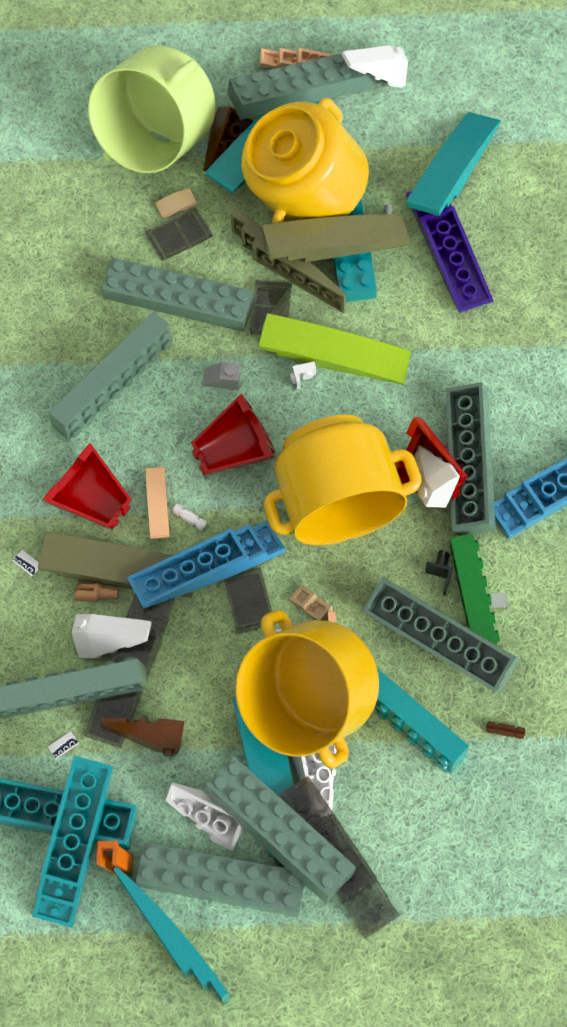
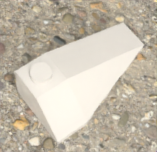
[414,445,460,508]
[72,614,152,659]
[292,732,336,819]
[166,783,244,851]

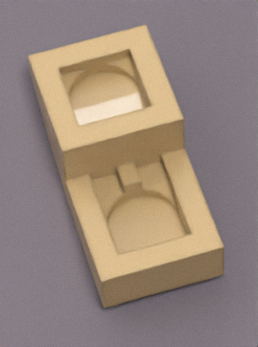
[155,188,198,219]
[289,585,333,621]

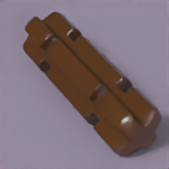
[486,721,526,739]

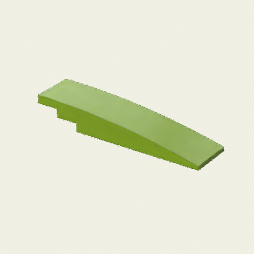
[259,313,411,385]

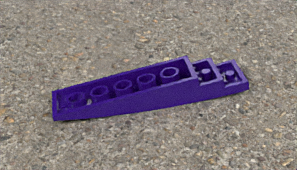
[406,191,494,313]

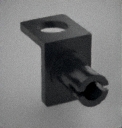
[425,550,453,596]

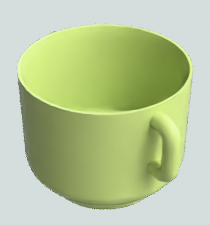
[88,46,216,173]

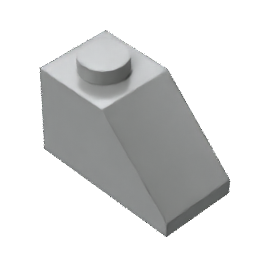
[202,362,241,390]

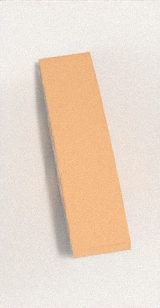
[259,48,332,69]
[145,467,170,539]

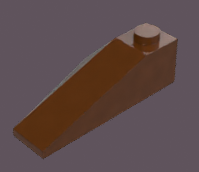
[203,106,254,172]
[100,718,184,756]

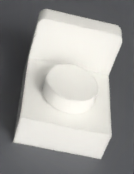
[290,362,316,389]

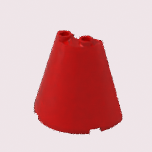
[191,394,277,476]
[395,417,468,500]
[42,443,132,530]

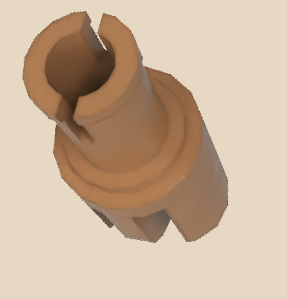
[74,582,119,602]

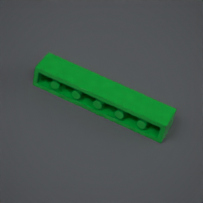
[449,534,500,644]

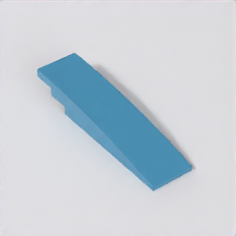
[494,458,567,539]
[127,520,286,608]

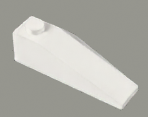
[341,45,408,88]

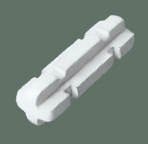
[172,504,207,531]

